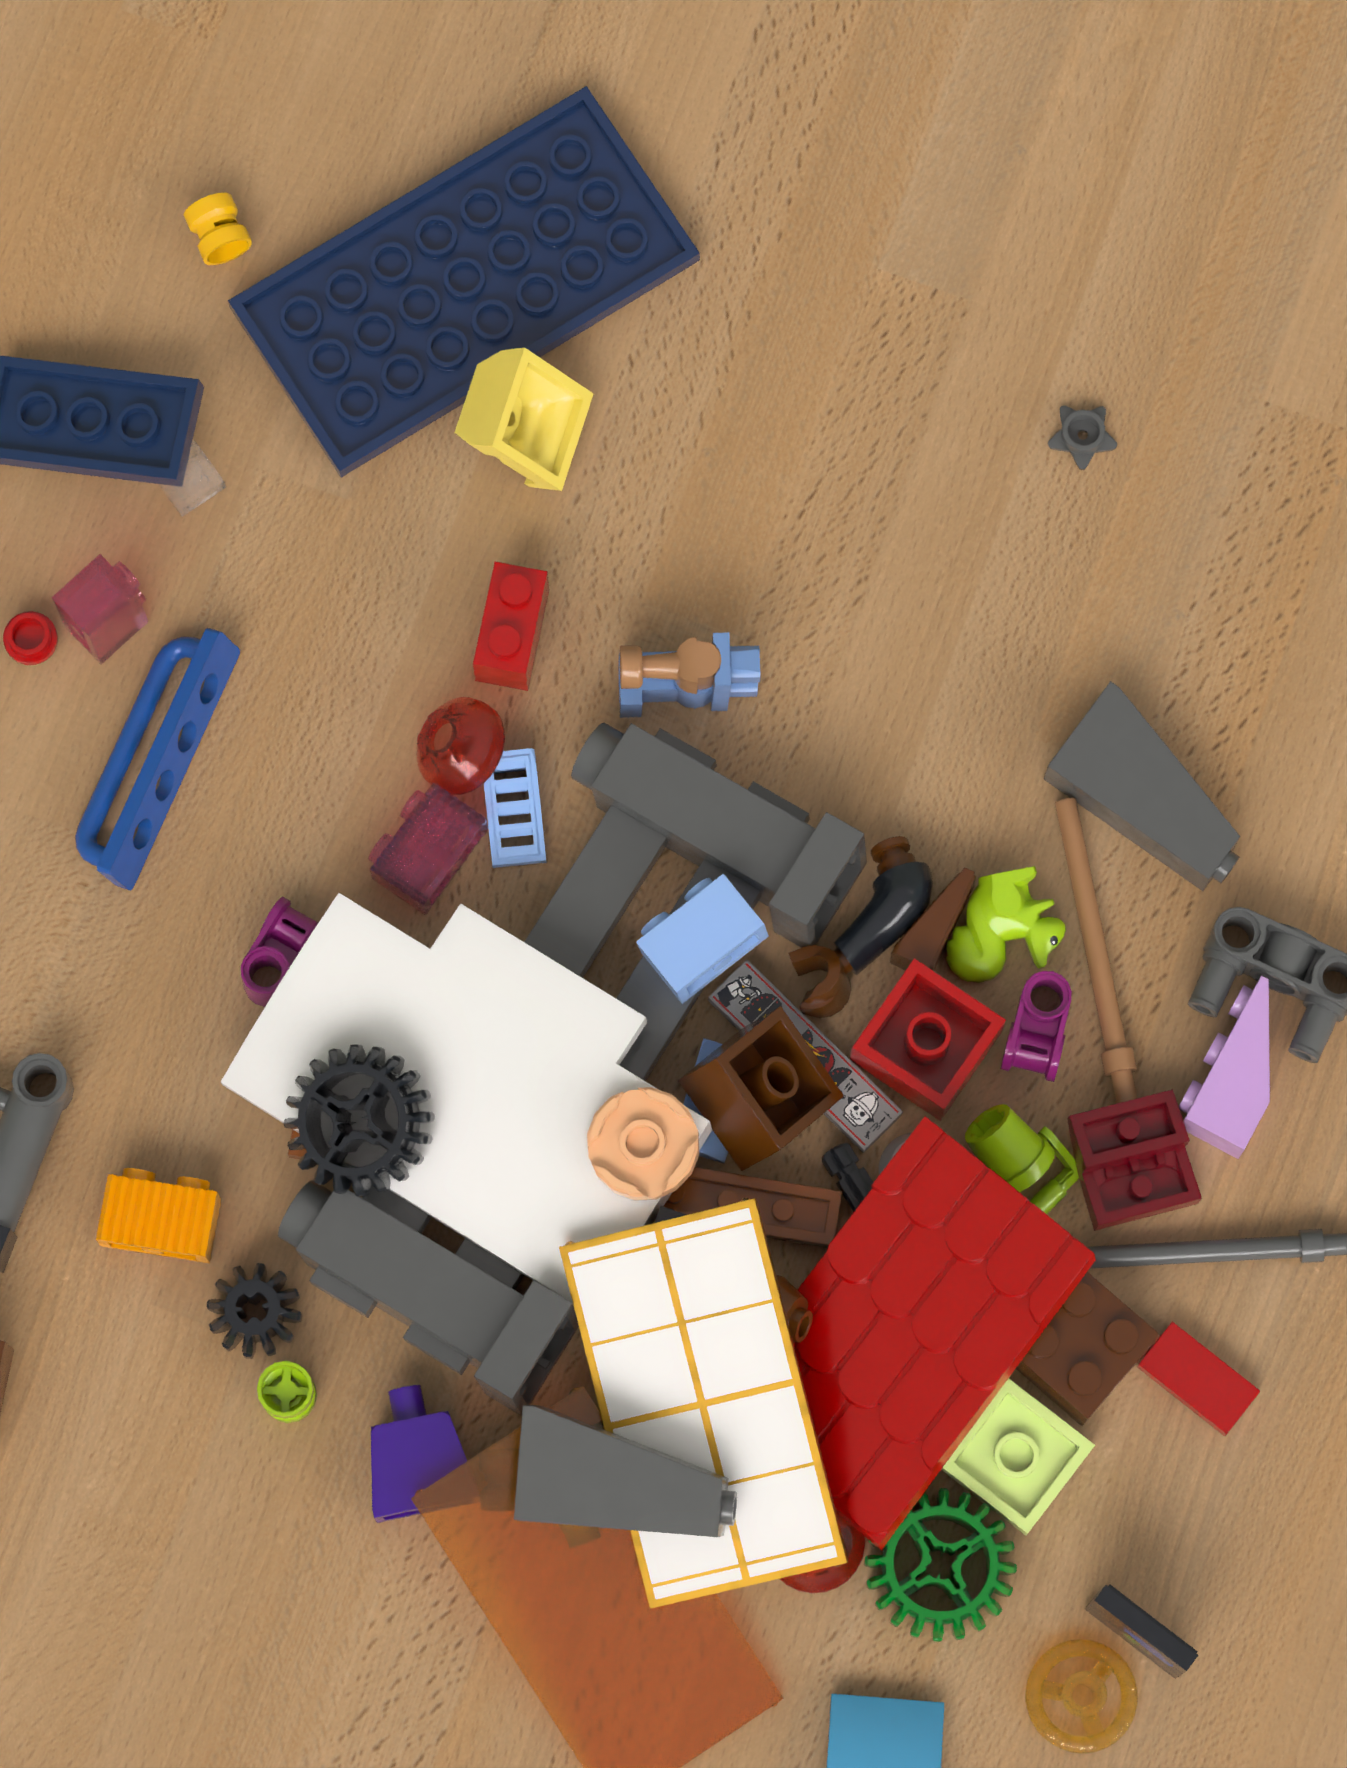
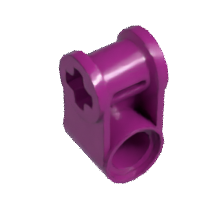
[241,896,319,1007]
[1000,971,1072,1082]

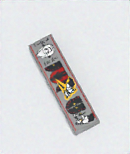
[708,960,903,1153]

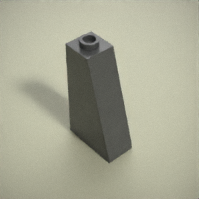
[1044,681,1240,891]
[514,1405,737,1537]

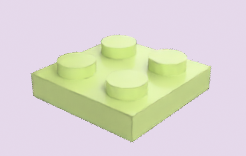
[941,1378,1095,1536]

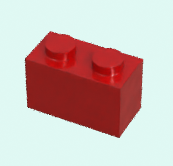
[473,561,549,691]

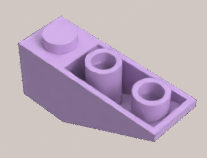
[1179,976,1270,1159]

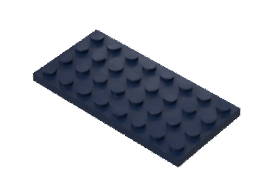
[228,86,700,478]

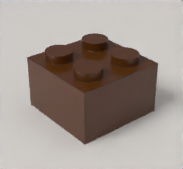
[678,1006,844,1171]
[1016,1272,1160,1426]

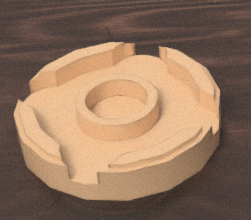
[587,1087,699,1200]

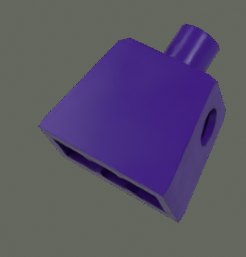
[371,1385,480,1523]

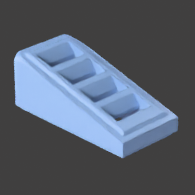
[481,748,547,868]

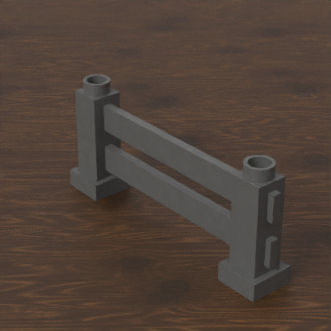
[278,723,867,1416]

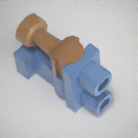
[618,632,760,718]

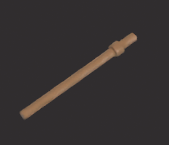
[1055,798,1138,1104]

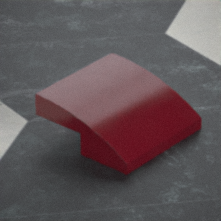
[1067,1089,1202,1231]

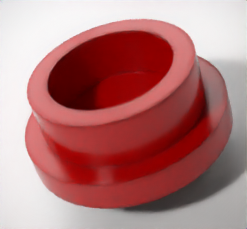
[3,611,58,665]

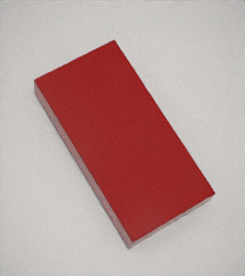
[1137,1321,1260,1436]

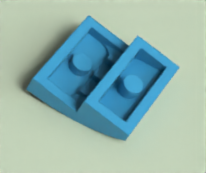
[826,1694,944,1768]

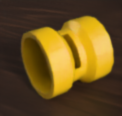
[183,193,252,265]

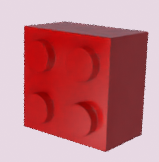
[850,958,1006,1121]

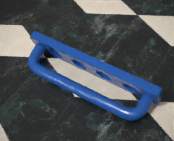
[75,628,240,891]

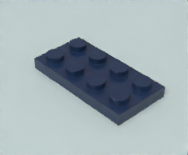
[0,356,204,487]

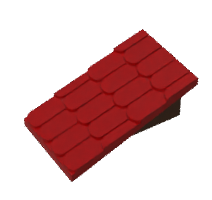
[792,1116,1096,1550]

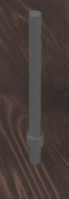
[1087,1229,1347,1269]

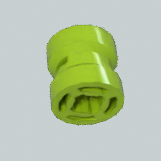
[257,1361,317,1423]

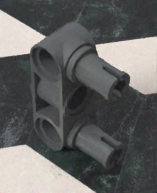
[1188,907,1347,1063]

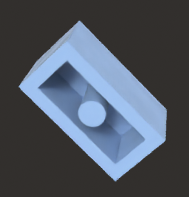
[636,874,769,1004]

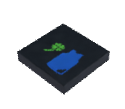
[1085,1584,1198,1679]

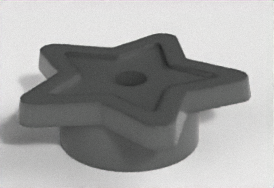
[1048,405,1117,470]

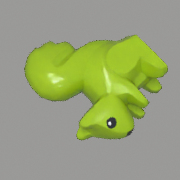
[946,866,1066,983]

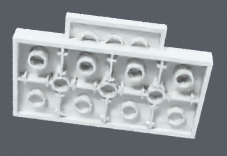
[221,893,712,1306]

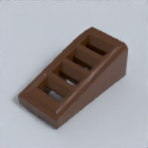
[890,868,976,971]

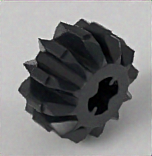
[207,1263,302,1359]

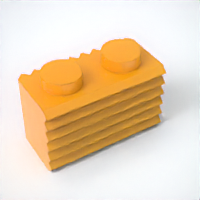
[96,1168,221,1264]

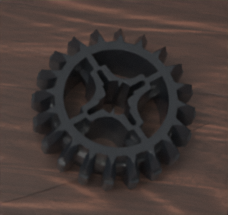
[283,1044,435,1196]

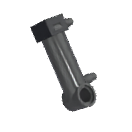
[0,1053,74,1273]

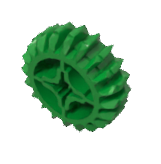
[864,1488,1017,1642]

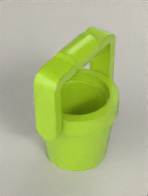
[965,1104,1079,1214]

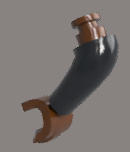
[788,836,933,1018]

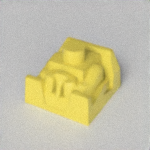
[454,347,593,491]

